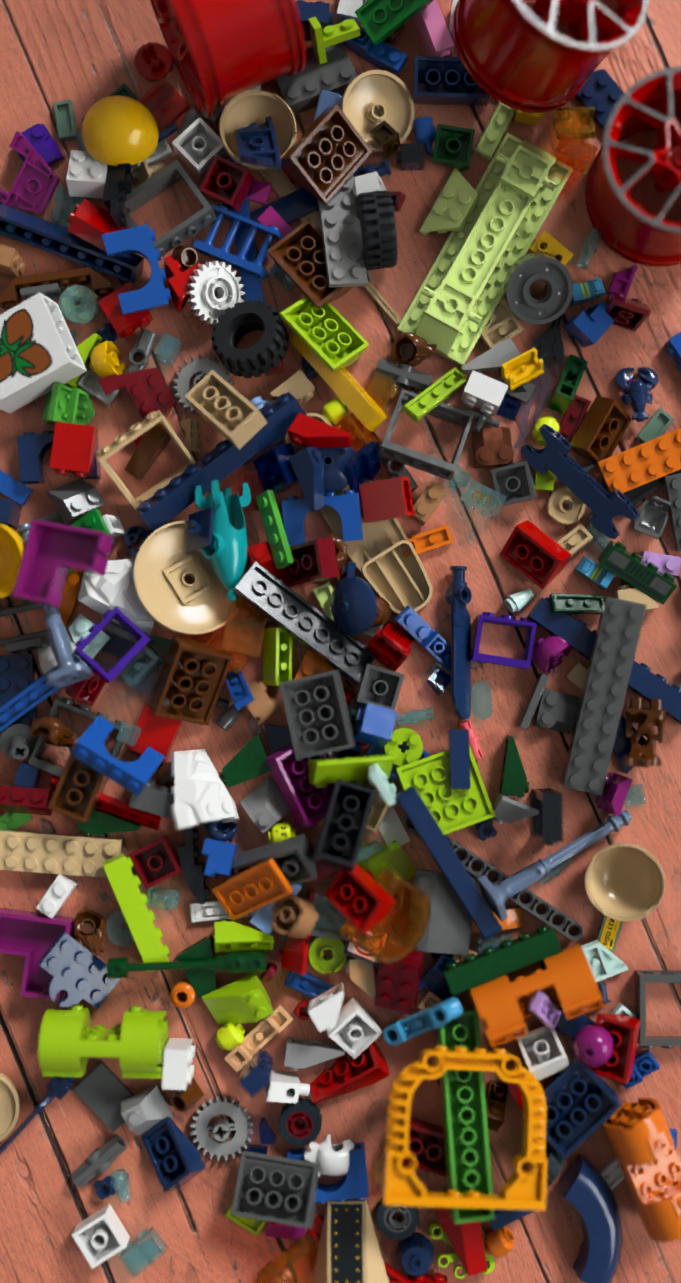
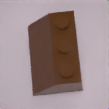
[570,396,632,465]

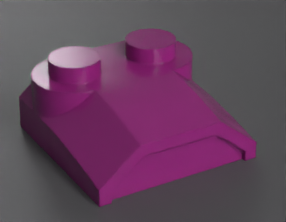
[596,772,633,816]

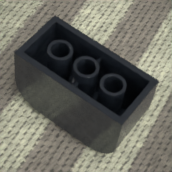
[313,779,376,872]

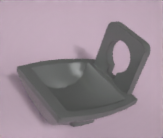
[633,496,671,539]

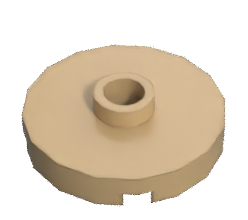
[546,487,586,525]

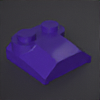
[16,124,65,166]

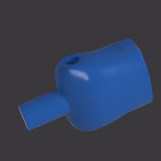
[413,116,436,155]

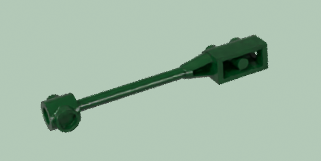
[107,950,266,979]

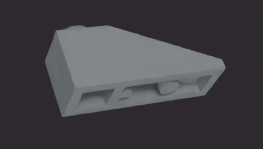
[460,337,521,375]
[284,1037,345,1070]

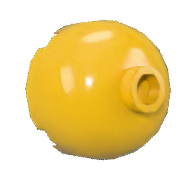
[89,340,125,378]

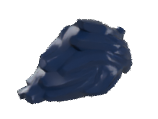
[204,820,238,842]

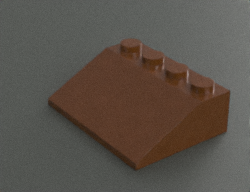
[281,104,372,205]
[266,218,353,309]
[149,636,234,726]

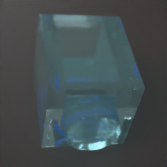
[154,332,184,366]

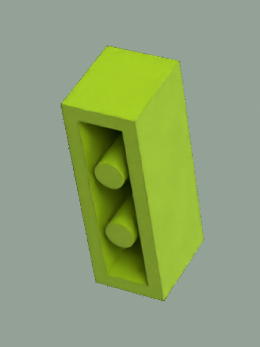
[263,627,292,686]

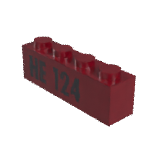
[0,785,53,816]

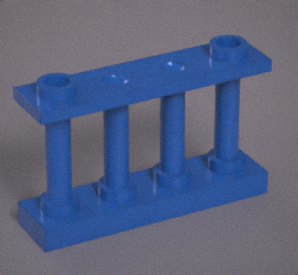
[193,204,283,280]

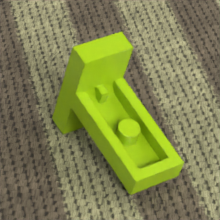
[308,17,361,64]

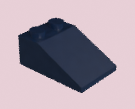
[141,1117,206,1192]

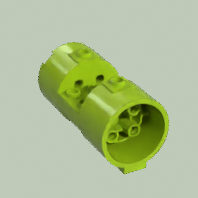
[39,1004,168,1079]

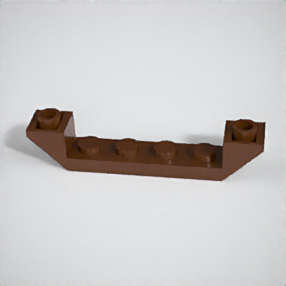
[0,267,115,310]

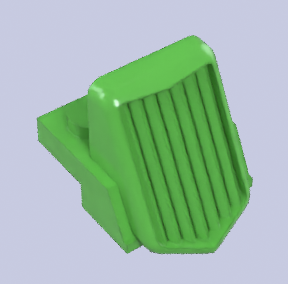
[43,382,95,425]

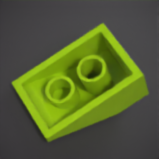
[202,972,274,1025]

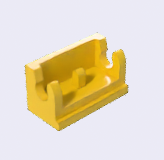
[501,347,544,390]

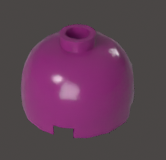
[534,635,572,673]
[573,1025,614,1067]

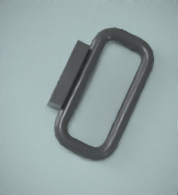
[0,602,60,654]

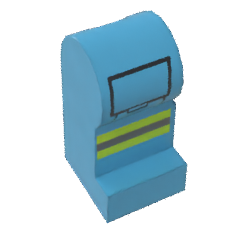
[570,278,605,307]
[575,556,615,590]

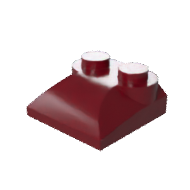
[65,665,109,706]

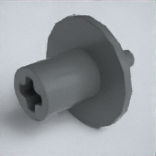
[0,724,39,760]

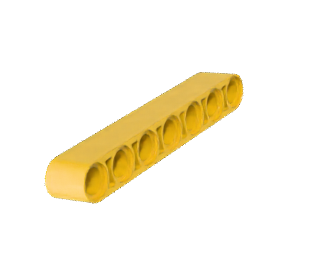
[289,331,387,432]

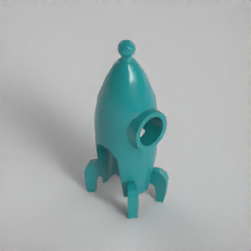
[194,480,251,602]

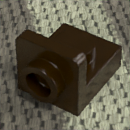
[370,120,400,157]

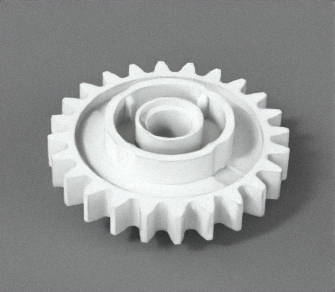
[186,261,245,325]

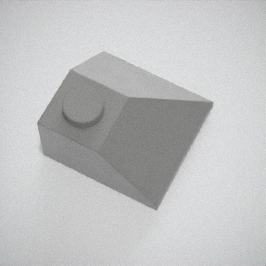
[240,777,289,834]
[492,793,539,824]
[121,1084,173,1135]

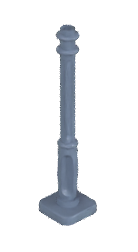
[17,523,94,688]
[477,810,632,921]

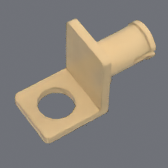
[131,160,165,190]

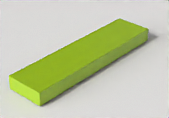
[402,367,468,422]

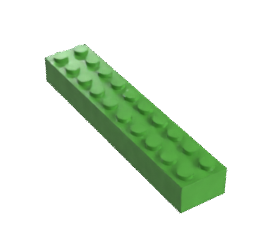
[436,1008,495,1224]

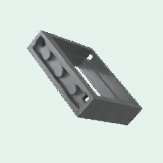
[125,160,217,257]
[378,389,474,481]
[28,697,130,792]
[635,970,681,1049]

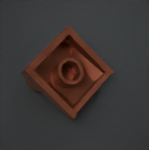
[472,427,514,469]

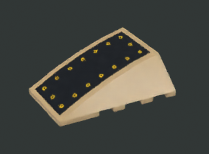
[312,1200,390,1283]

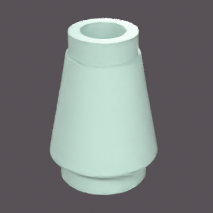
[504,588,534,613]

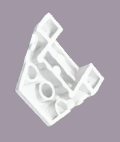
[78,559,155,636]
[171,749,240,830]

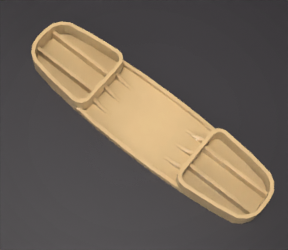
[285,413,432,615]

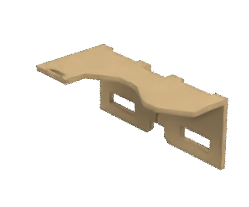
[180,418,201,452]

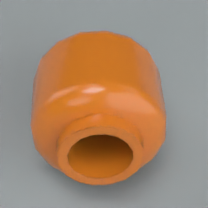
[170,980,197,1008]
[485,1227,515,1258]

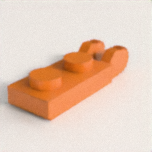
[399,524,453,558]

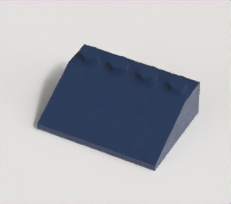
[522,1059,623,1159]

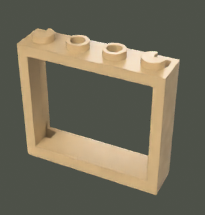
[95,410,196,513]

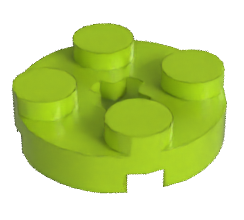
[384,728,423,766]
[309,933,347,974]

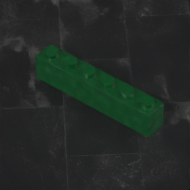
[442,925,563,995]

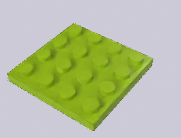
[396,745,495,843]

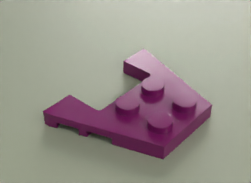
[0,131,61,214]

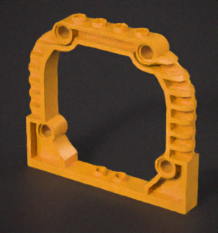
[381,1045,547,1210]

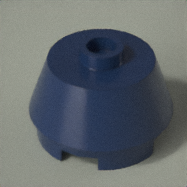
[396,1233,435,1276]

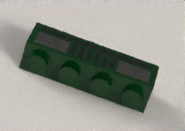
[598,540,677,604]

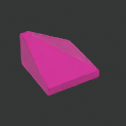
[248,181,273,206]

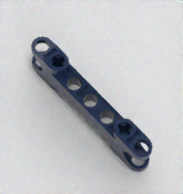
[520,424,639,539]

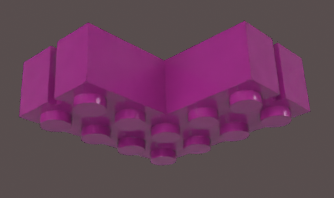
[13,519,114,608]
[0,908,74,1001]

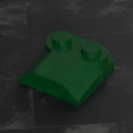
[432,124,475,172]

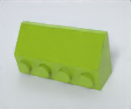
[308,754,394,788]

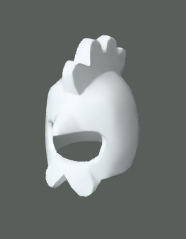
[304,1134,354,1178]

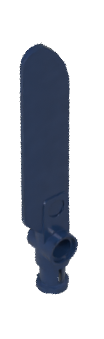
[251,158,392,224]
[445,566,472,719]
[0,1077,76,1155]

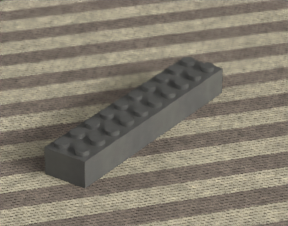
[561,596,647,795]

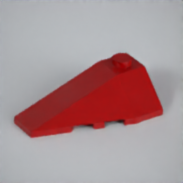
[310,1041,390,1104]

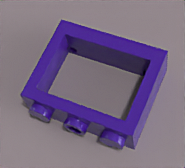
[73,607,151,684]
[471,612,537,669]

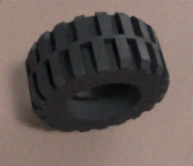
[356,190,397,270]
[211,300,289,378]

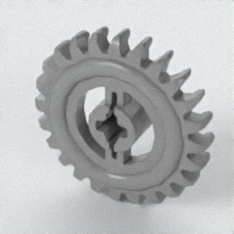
[172,354,234,416]
[190,1096,254,1162]

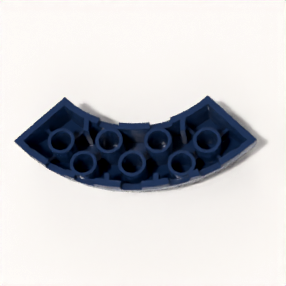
[558,1154,623,1283]

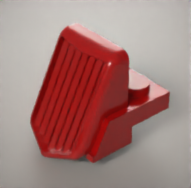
[163,255,201,312]
[366,621,414,672]

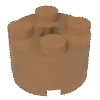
[244,681,279,725]
[271,895,318,939]

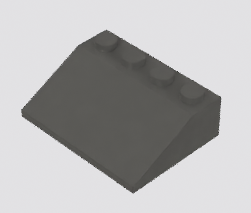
[274,43,357,115]
[279,670,356,760]
[407,869,476,955]
[231,1151,319,1229]

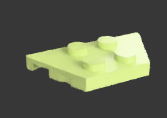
[420,168,480,236]

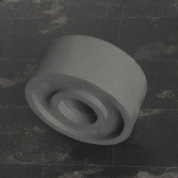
[504,252,573,325]

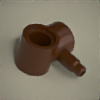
[171,245,202,272]
[168,1077,204,1112]

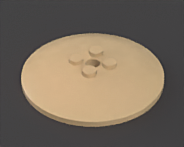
[133,520,246,635]

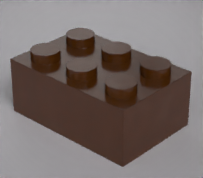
[48,753,107,823]

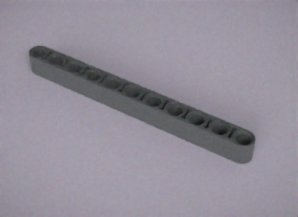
[402,815,583,940]

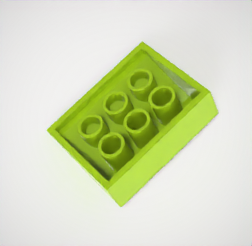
[279,297,369,372]

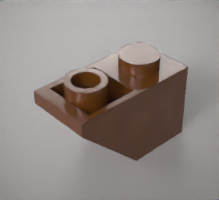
[485,1080,508,1132]

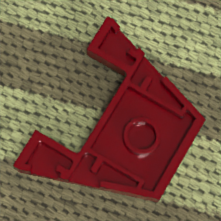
[97,367,176,446]

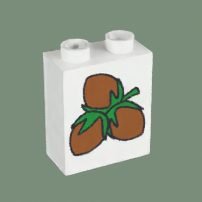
[0,292,87,413]

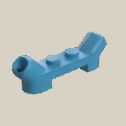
[383,997,463,1046]

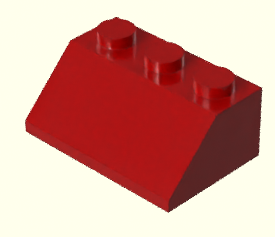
[500,520,572,590]
[324,864,396,934]
[590,1014,641,1084]

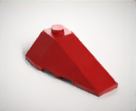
[278,889,315,975]
[434,1207,487,1276]

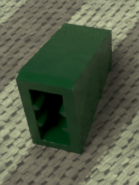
[220,734,271,787]
[175,934,218,998]

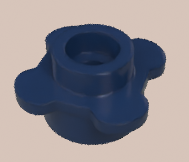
[475,819,497,841]
[94,1176,117,1199]

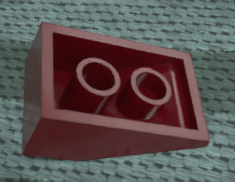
[605,293,651,331]

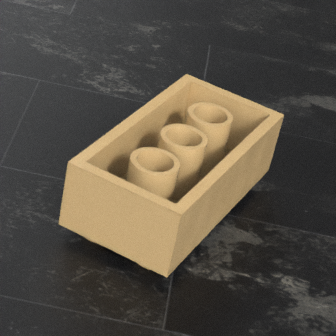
[185,370,267,450]

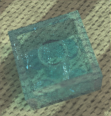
[310,892,351,940]

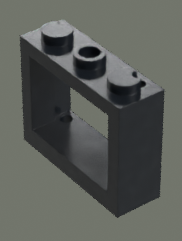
[533,788,563,845]

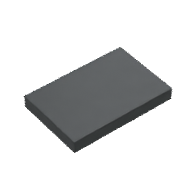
[73,1061,134,1132]

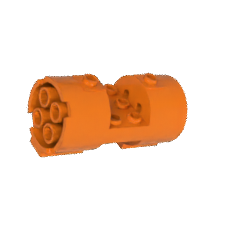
[470,944,604,1048]
[603,1097,681,1242]

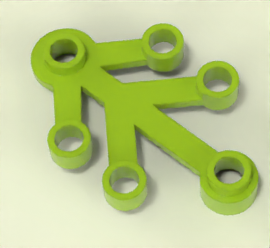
[427,1221,495,1279]

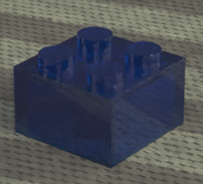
[253,443,299,495]

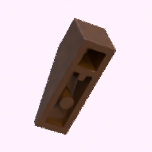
[125,423,172,481]

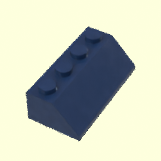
[412,56,490,106]

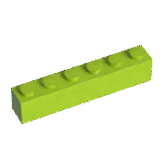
[102,853,171,972]

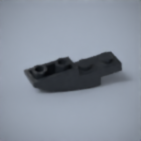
[103,163,134,228]
[178,827,210,904]

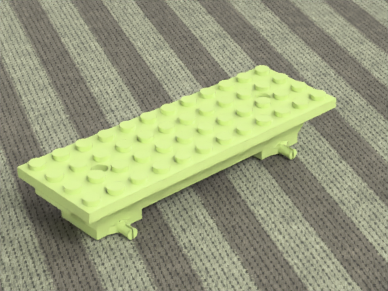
[397,133,573,367]

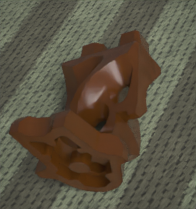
[622,697,666,768]

